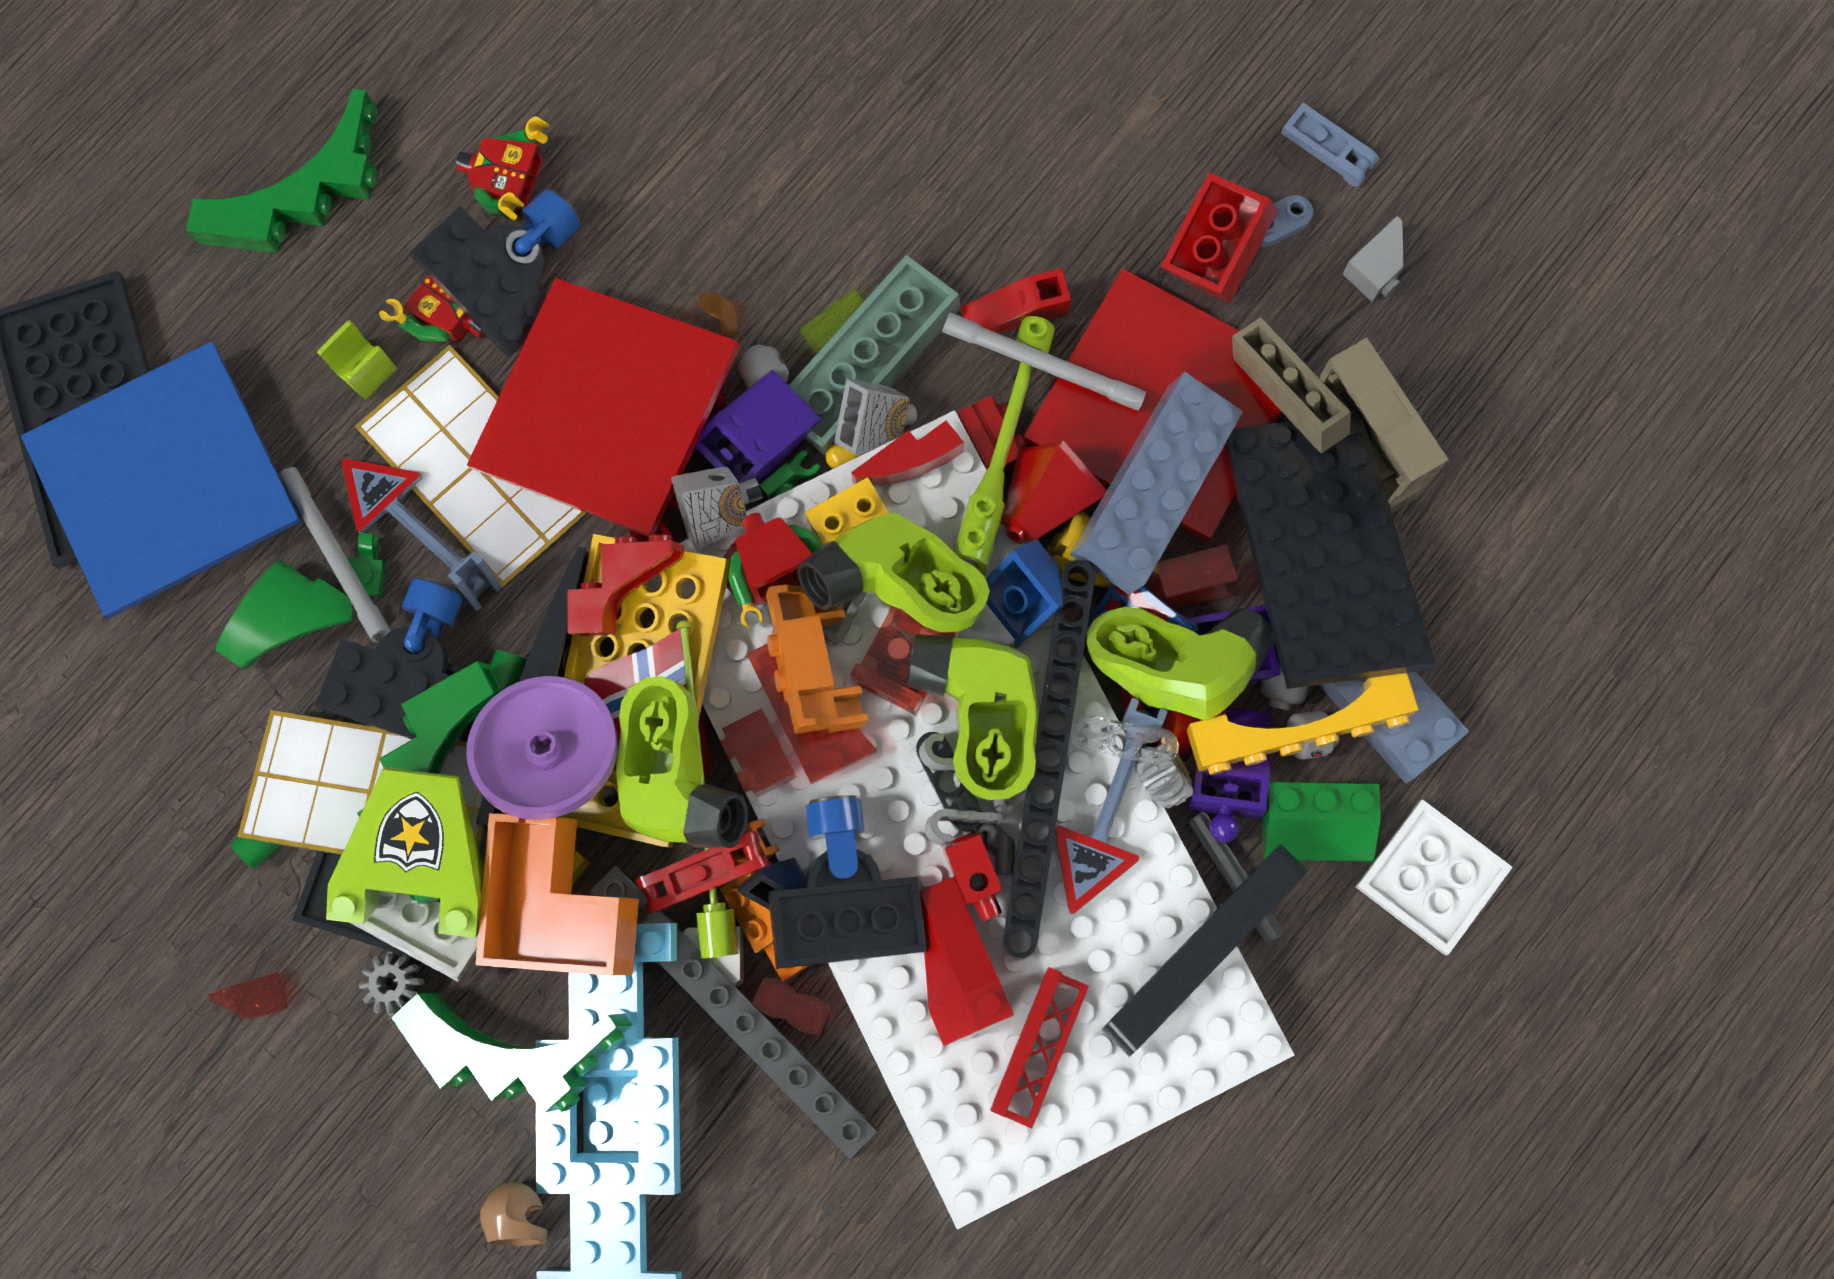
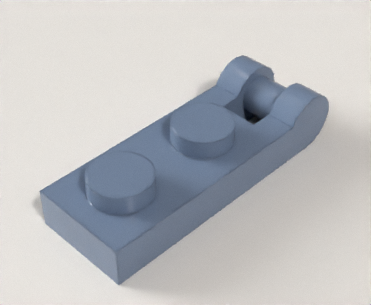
[1281,103,1379,187]

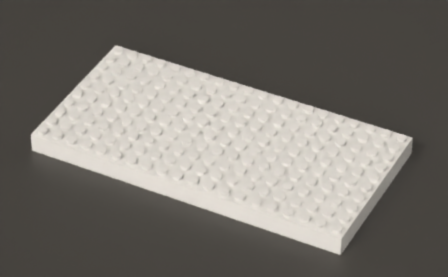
[647,410,1294,1229]

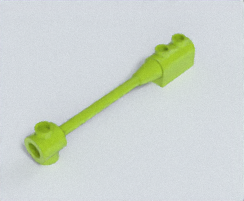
[953,316,1055,576]

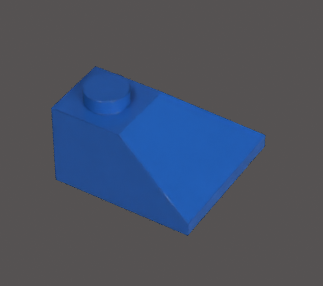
[986,539,1063,649]

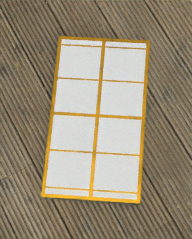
[355,344,588,589]
[237,710,485,855]

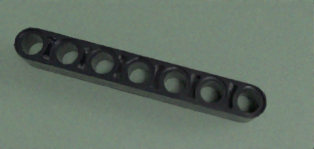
[1102,844,1309,1057]

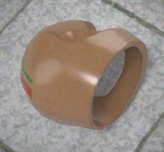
[480,1182,548,1246]

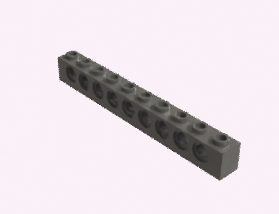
[589,865,878,1159]

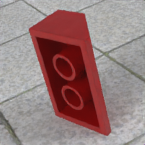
[1160,173,1278,304]

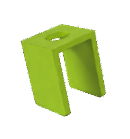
[317,320,397,400]

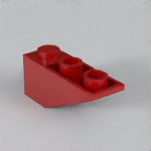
[960,268,1071,333]

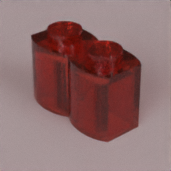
[720,708,797,797]
[752,978,833,1035]

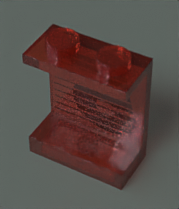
[1148,545,1237,611]
[849,605,956,716]

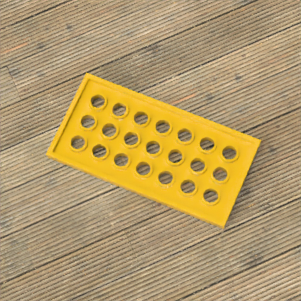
[559,534,731,848]

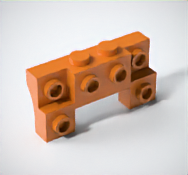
[766,584,868,734]
[720,818,808,982]

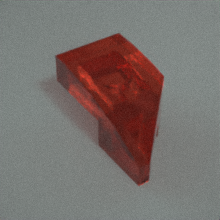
[208,972,288,1020]

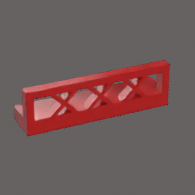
[990,967,1089,1129]

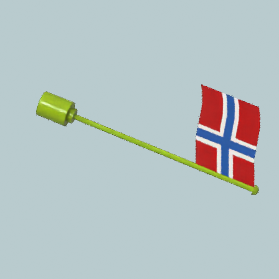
[584,620,739,958]

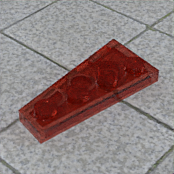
[747,644,877,785]

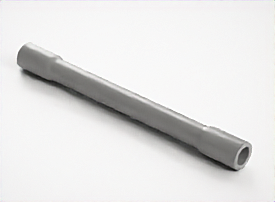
[942,312,1146,411]
[279,467,391,643]

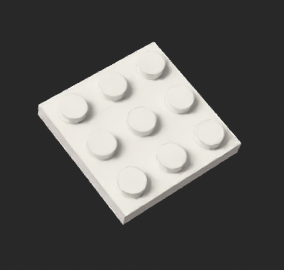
[1356,799,1512,955]

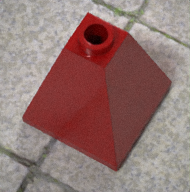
[1001,440,1107,544]

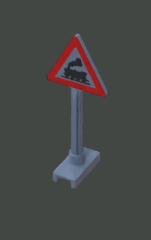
[341,459,502,611]
[1055,698,1167,915]

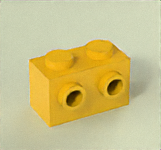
[805,477,889,545]

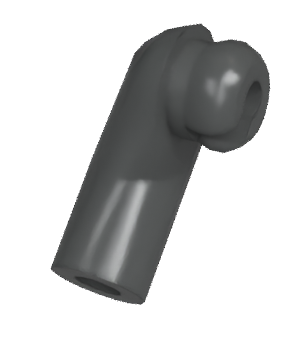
[978,823,1015,875]

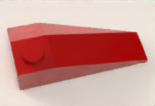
[920,877,1014,1046]

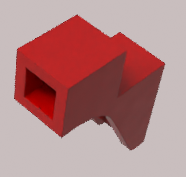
[568,535,684,637]

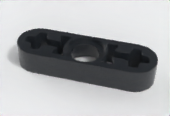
[916,732,982,833]

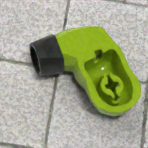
[798,513,990,632]
[1086,607,1274,720]
[906,634,1039,801]
[616,676,748,848]

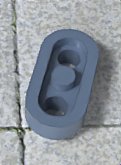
[1260,195,1313,247]

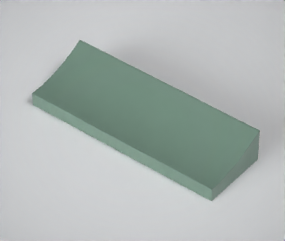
[789,255,961,458]

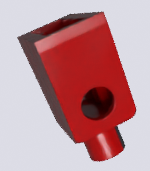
[941,831,1002,921]

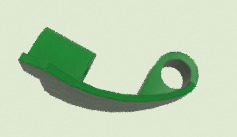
[216,560,352,670]

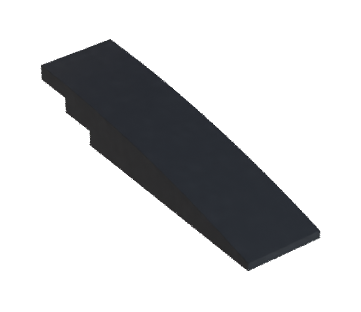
[476,547,589,830]

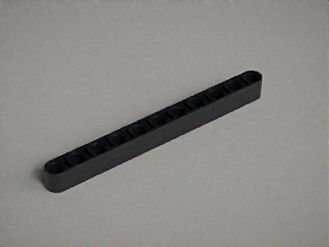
[1003,560,1095,960]

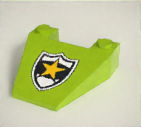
[326,767,484,938]

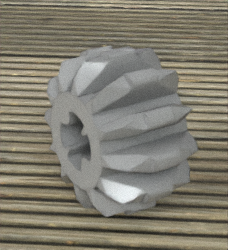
[1137,744,1193,808]
[358,952,425,1016]

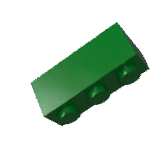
[1263,782,1380,862]

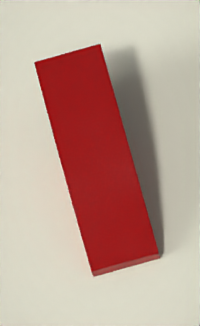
[851,420,964,487]

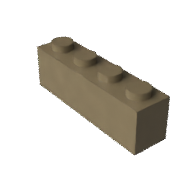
[1232,317,1351,453]

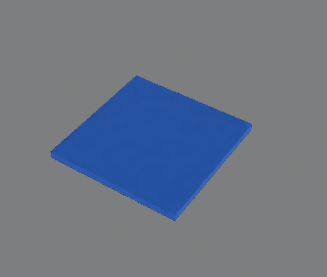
[21,341,302,619]

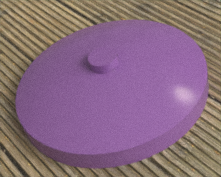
[467,676,618,820]

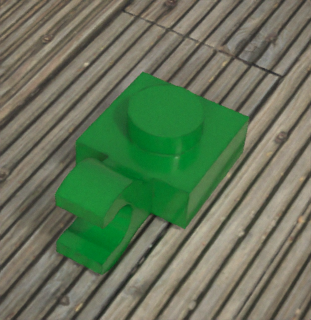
[759,450,821,501]
[343,532,387,597]

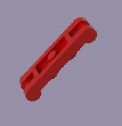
[636,831,769,915]

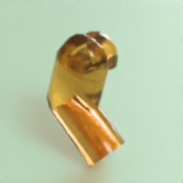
[698,292,739,337]

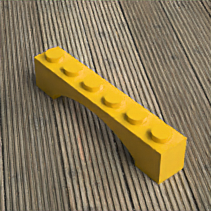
[1187,673,1419,775]

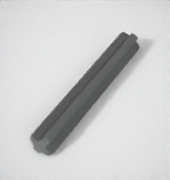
[1189,812,1283,943]

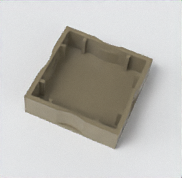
[1320,337,1449,514]

